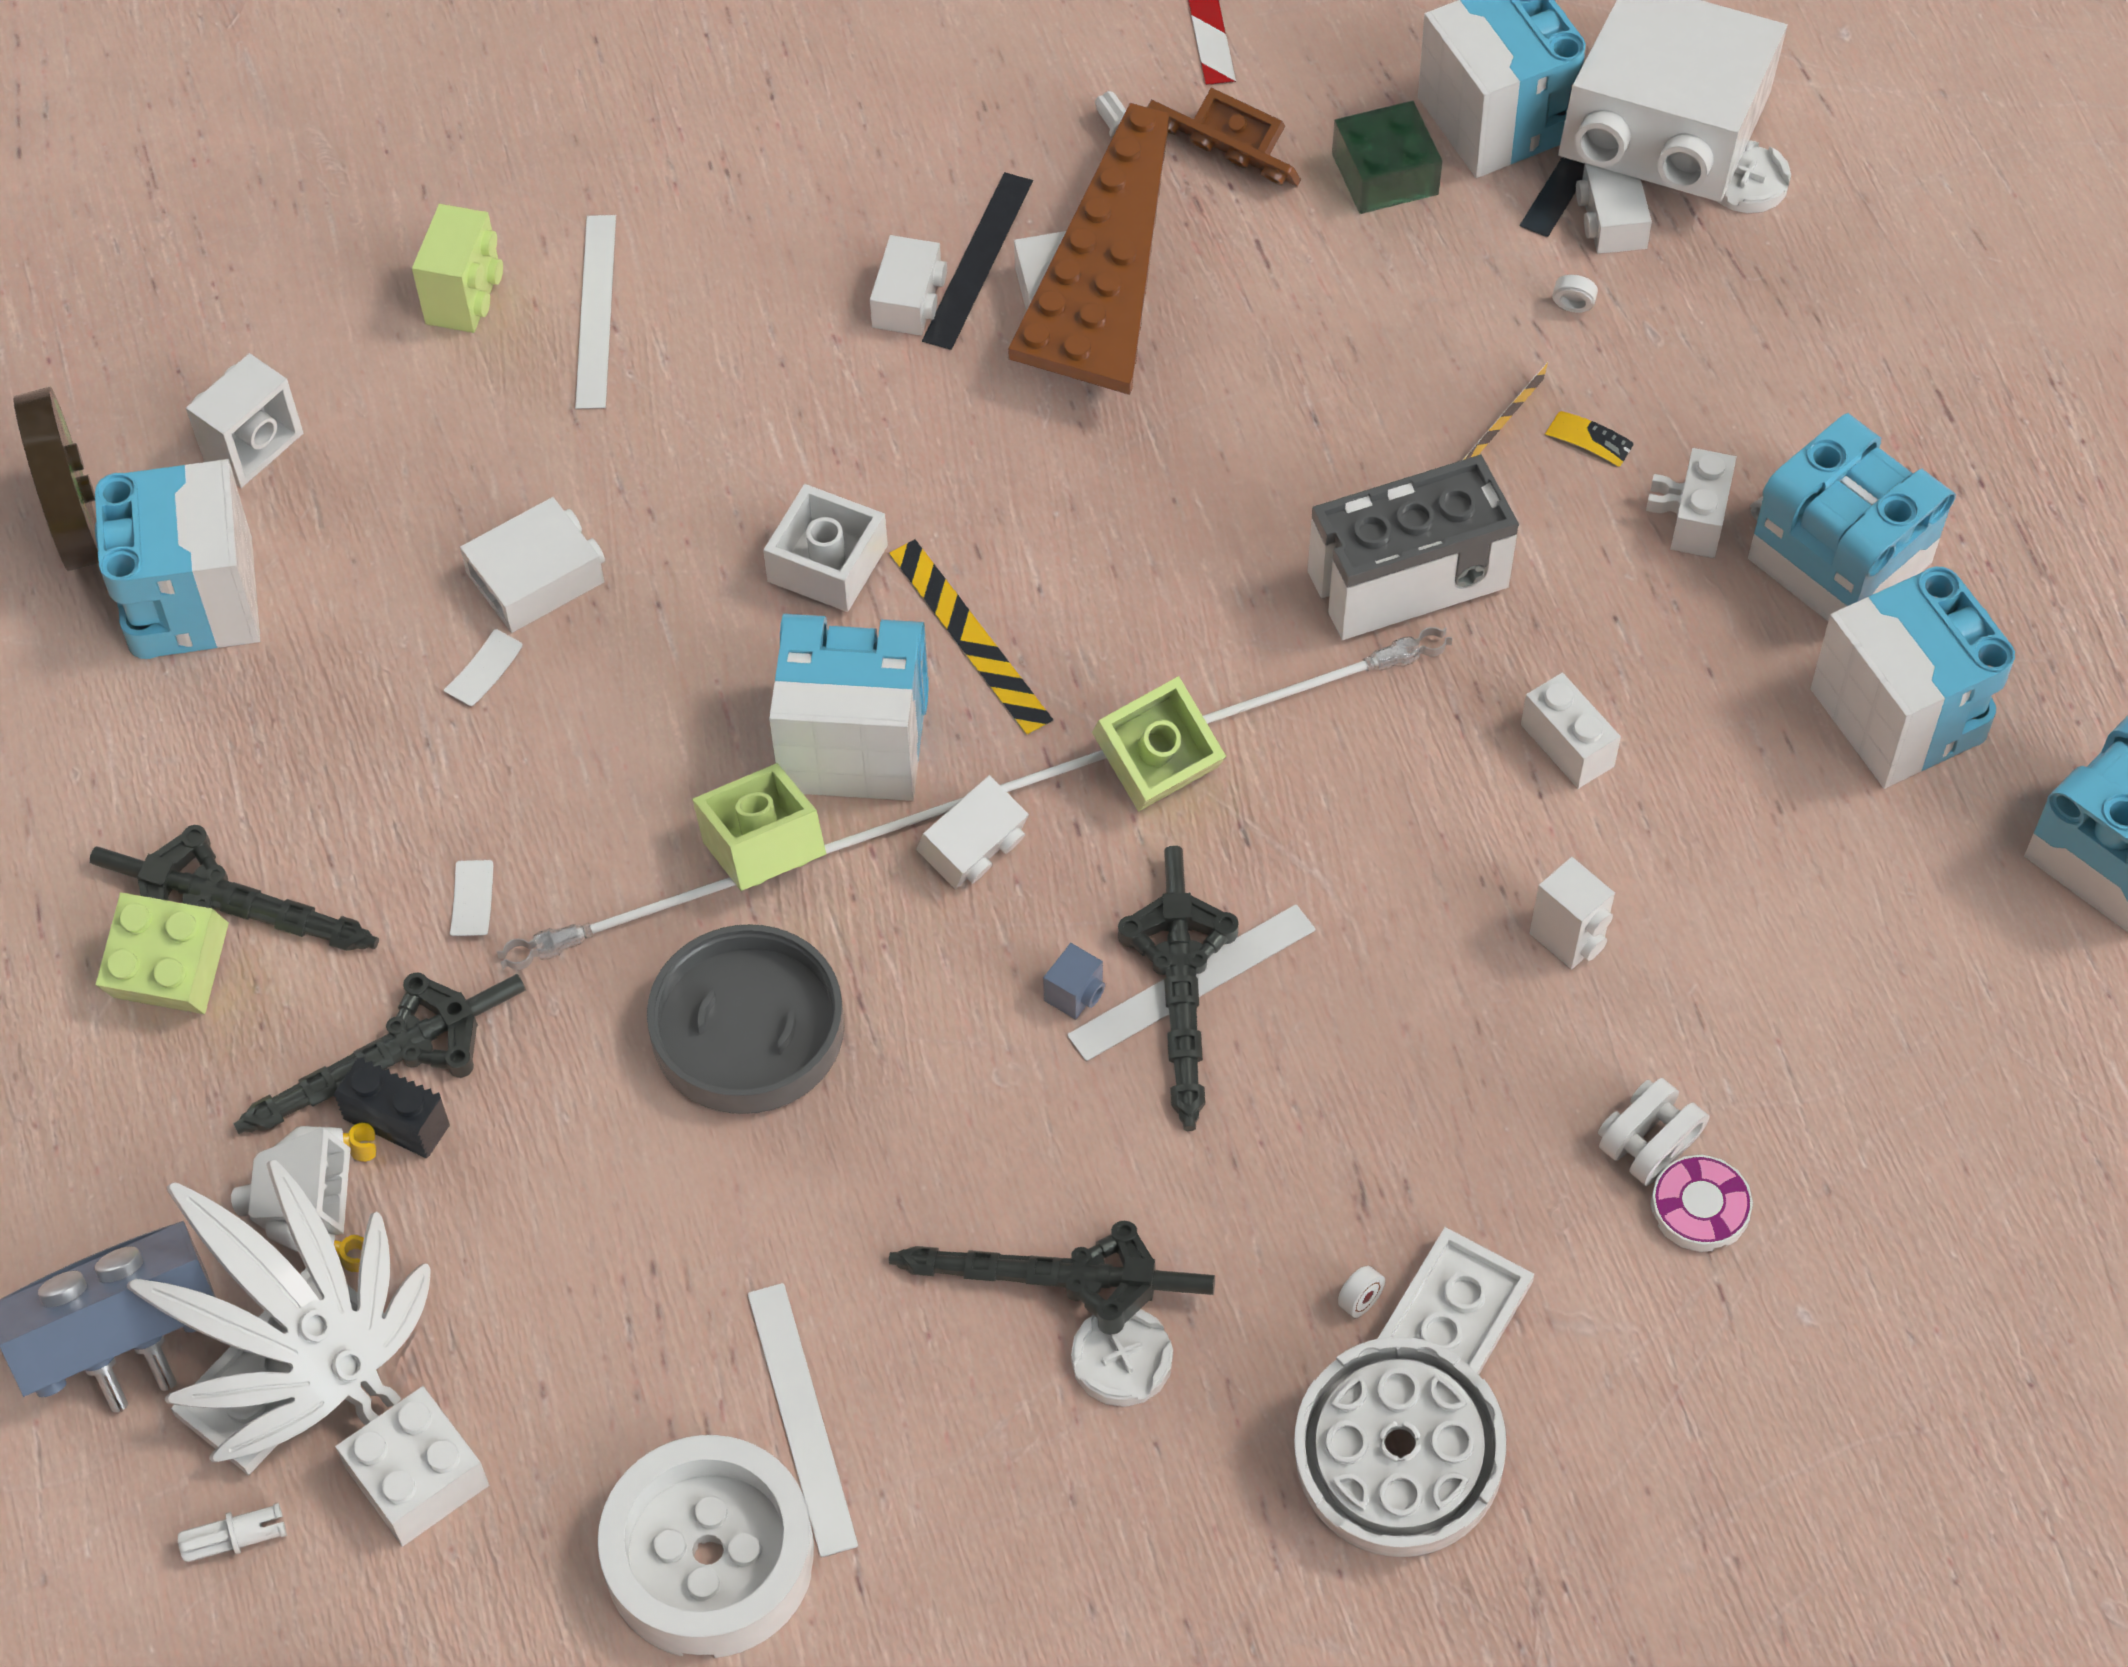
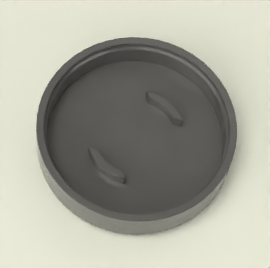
[647,924,844,1114]

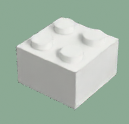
[186,353,304,488]
[763,484,888,612]
[335,1386,490,1547]

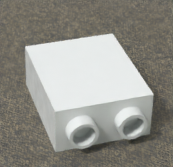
[1558,0,1788,202]

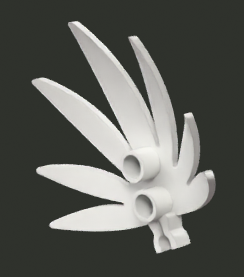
[127,1160,430,1462]

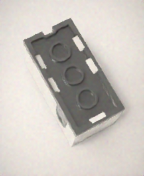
[1307,454,1519,640]

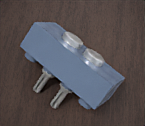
[0,1221,216,1412]

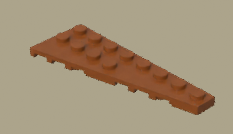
[1008,103,1169,395]

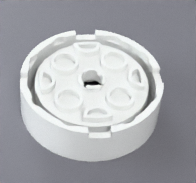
[1294,1337,1506,1557]
[598,1435,814,1658]

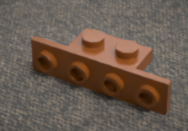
[1147,87,1301,187]

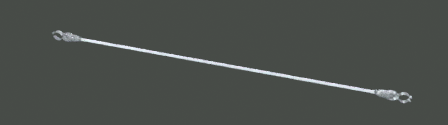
[497,627,1452,970]

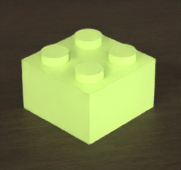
[412,204,503,333]
[1092,676,1226,812]
[692,763,826,891]
[95,892,229,1014]

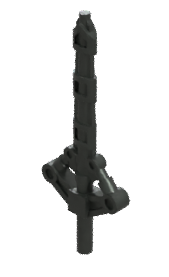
[90,825,379,951]
[1118,846,1239,1131]
[233,972,526,1134]
[889,1221,1215,1335]

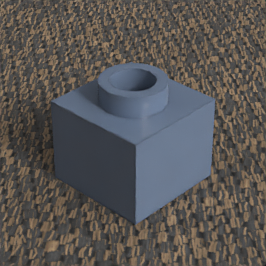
[1043,943,1105,1020]

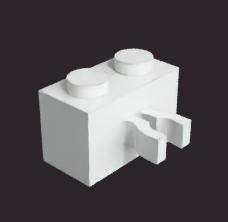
[1646,448,1737,558]

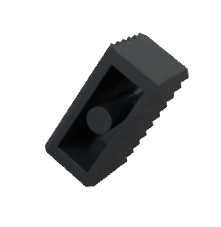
[334,1057,450,1158]

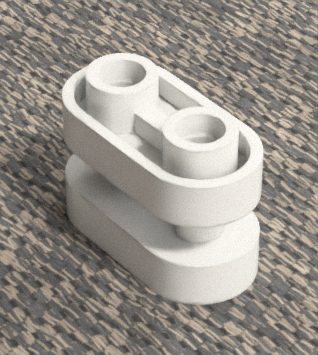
[1598,1078,1710,1186]

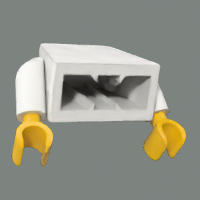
[231,1122,377,1272]

